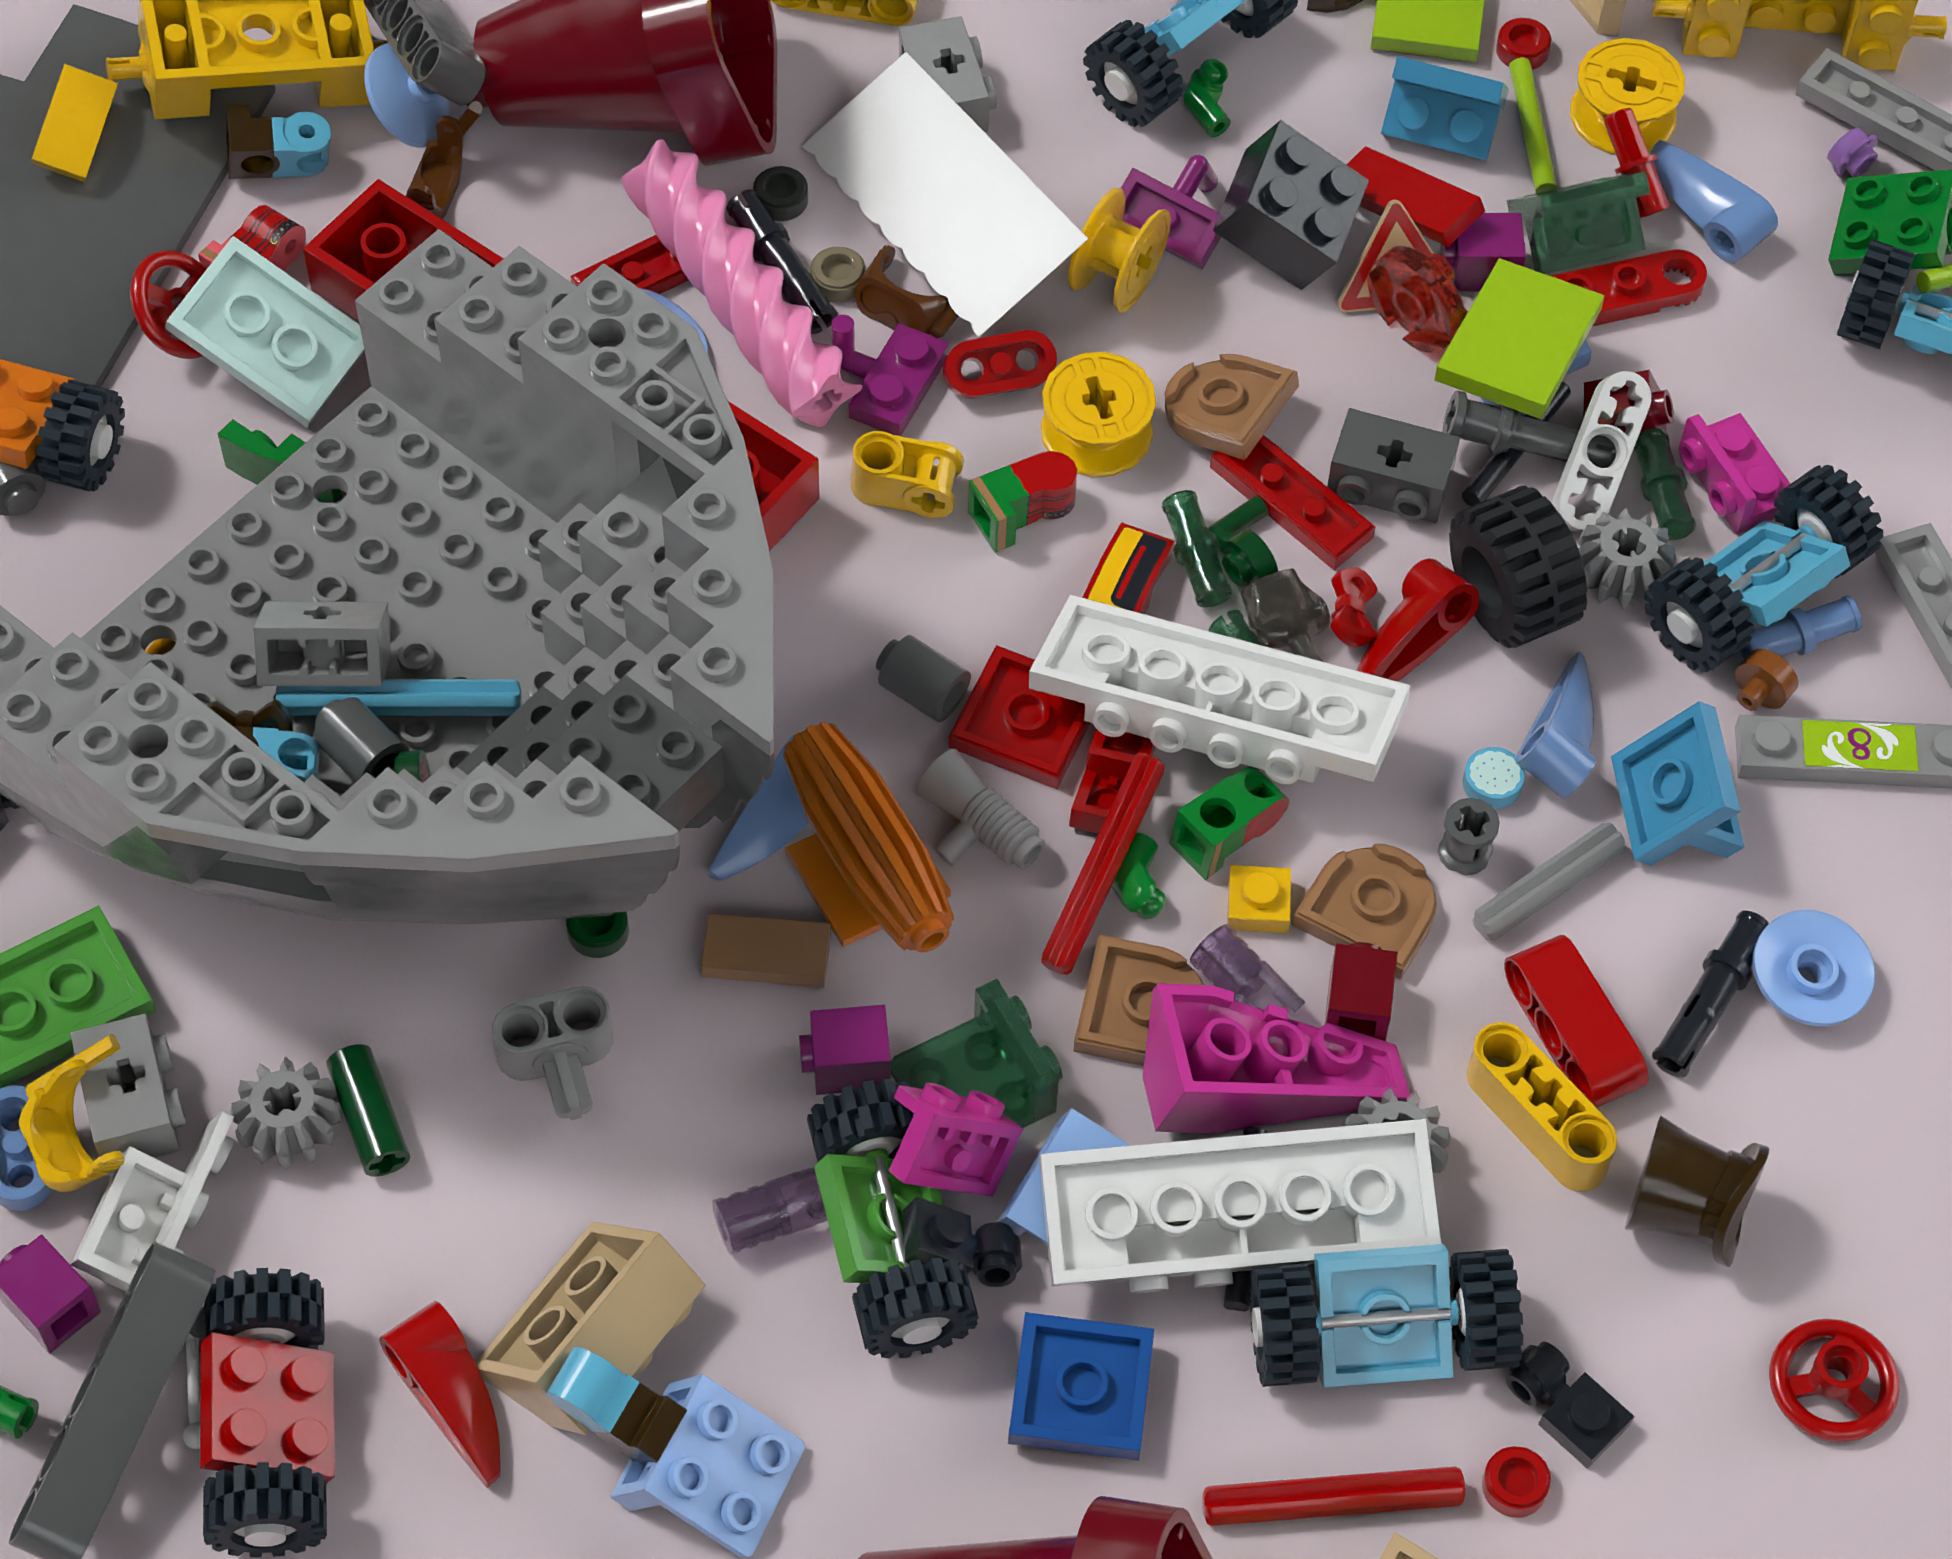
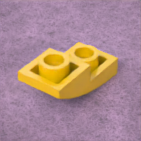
[30,64,118,182]

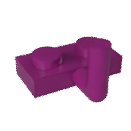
[1121,155,1221,270]
[832,315,949,436]

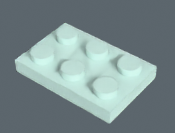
[165,236,365,428]

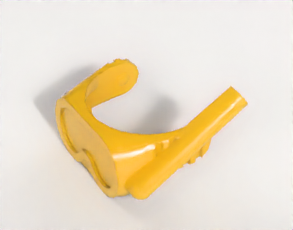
[19,1034,125,1192]

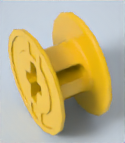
[1570,38,1685,155]
[1068,188,1171,313]
[1040,352,1156,477]

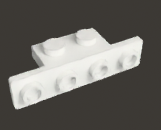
[71,1111,234,1292]

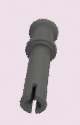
[1442,390,1616,468]

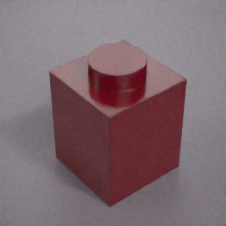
[1324,942,1398,1041]

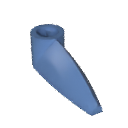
[1650,140,1778,263]
[1515,651,1597,799]
[708,734,809,880]

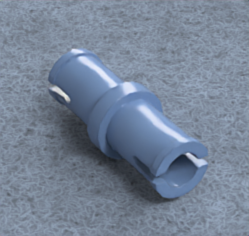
[1740,595,1862,659]

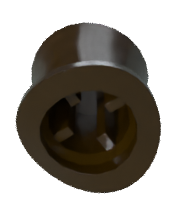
[1625,1116,1769,1267]

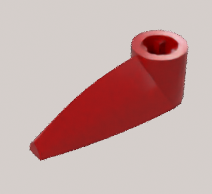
[1356,558,1480,682]
[379,1301,501,1488]

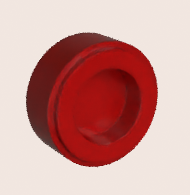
[1496,18,1552,70]
[1482,1446,1551,1517]

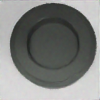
[753,166,808,221]

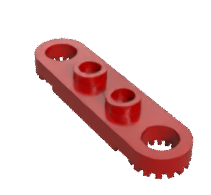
[1551,249,1707,327]

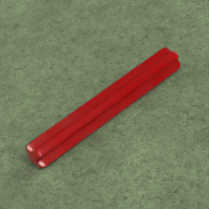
[1041,753,1165,975]
[1202,1466,1466,1526]

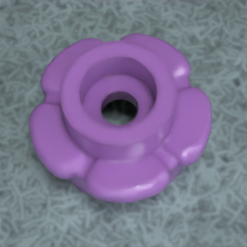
[1827,127,1878,177]

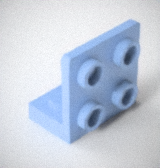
[610,1374,805,1558]

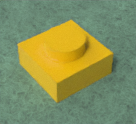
[1227,865,1291,933]

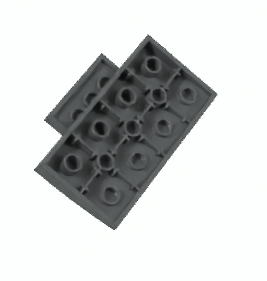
[0,4,276,387]

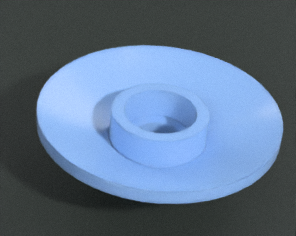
[364,43,450,148]
[1752,910,1875,1026]

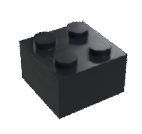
[1212,120,1369,290]

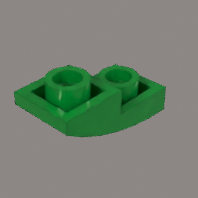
[217,419,342,503]

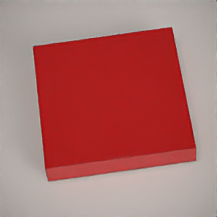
[948,645,1091,790]

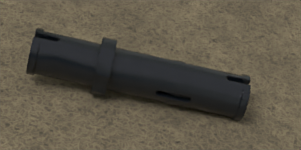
[726,189,838,334]
[1652,910,1769,1078]

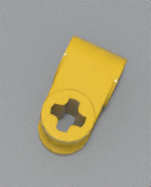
[851,431,965,518]

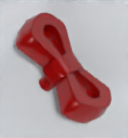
[1330,567,1378,648]

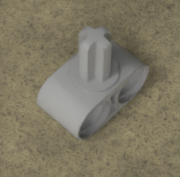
[492,986,613,1120]

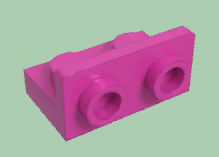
[1678,413,1790,534]
[889,1082,1023,1197]

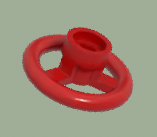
[130,250,207,359]
[1769,1319,1900,1442]

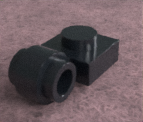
[903,1196,1022,1287]
[1506,1341,1635,1469]

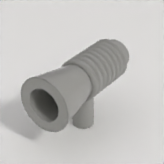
[916,749,1045,869]

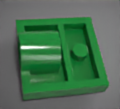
[1828,170,1952,275]

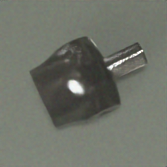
[1240,568,1330,662]

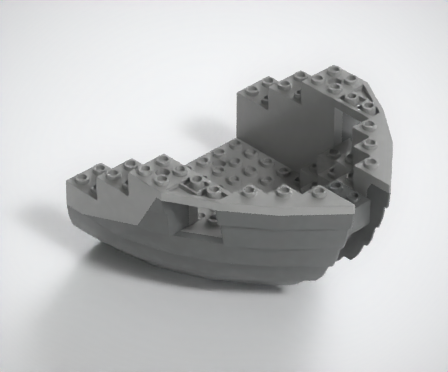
[0,229,774,924]

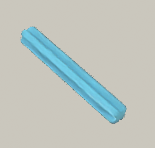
[276,679,522,716]

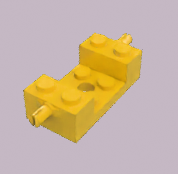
[106,0,389,120]
[1652,0,1947,71]

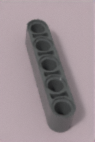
[364,0,485,106]
[9,1241,216,1559]

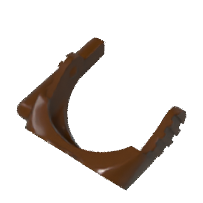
[406,101,483,219]
[855,245,959,338]

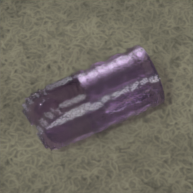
[1190,924,1305,1013]
[712,1168,828,1255]

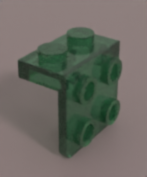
[891,979,1063,1128]

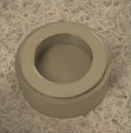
[810,247,866,303]

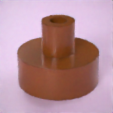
[1735,649,1799,711]

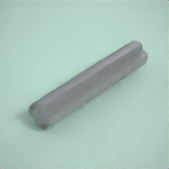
[1472,823,1625,941]

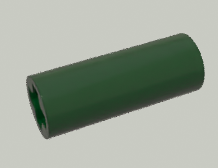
[326,1044,410,1177]

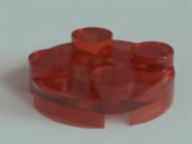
[1367,246,1468,353]

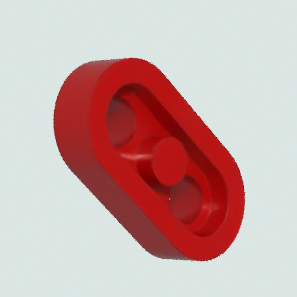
[943,330,1057,399]

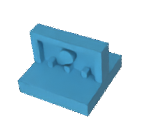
[1381,56,1509,161]
[1611,701,1745,866]

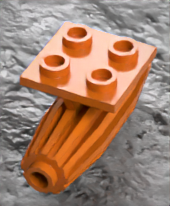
[783,722,954,953]

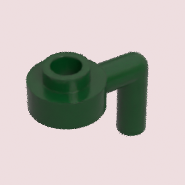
[1205,496,1278,591]

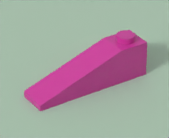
[1142,983,1410,1133]

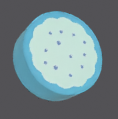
[1463,747,1525,809]

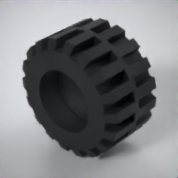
[1449,485,1588,649]

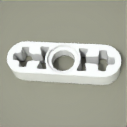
[1552,371,1651,532]

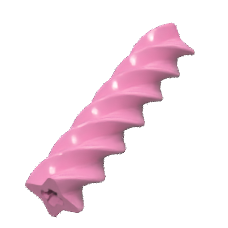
[621,139,862,428]

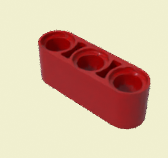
[1504,935,1649,1108]

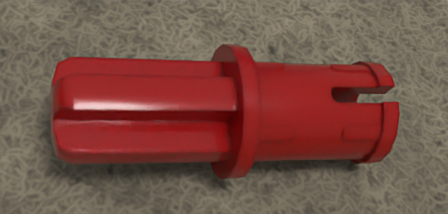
[1604,108,1671,220]

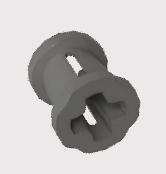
[1438,798,1500,875]

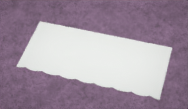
[801,52,1088,338]

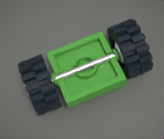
[807,1079,979,1359]

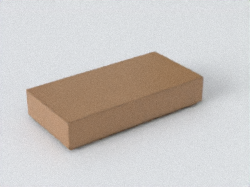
[701,913,831,988]

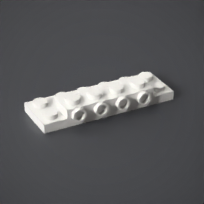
[1029,595,1410,784]
[1039,1119,1441,1294]

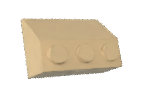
[475,1221,706,1435]

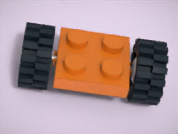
[0,359,125,492]

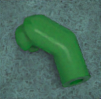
[1183,59,1231,137]
[1112,832,1166,919]

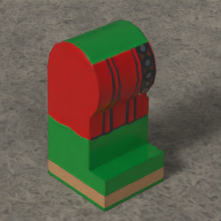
[968,451,1078,553]
[1169,766,1289,881]

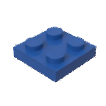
[1008,1312,1155,1461]

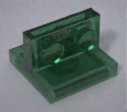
[1506,172,1650,274]

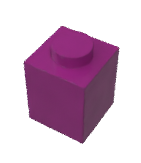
[1440,213,1526,291]
[799,1004,891,1095]
[0,1234,101,1354]

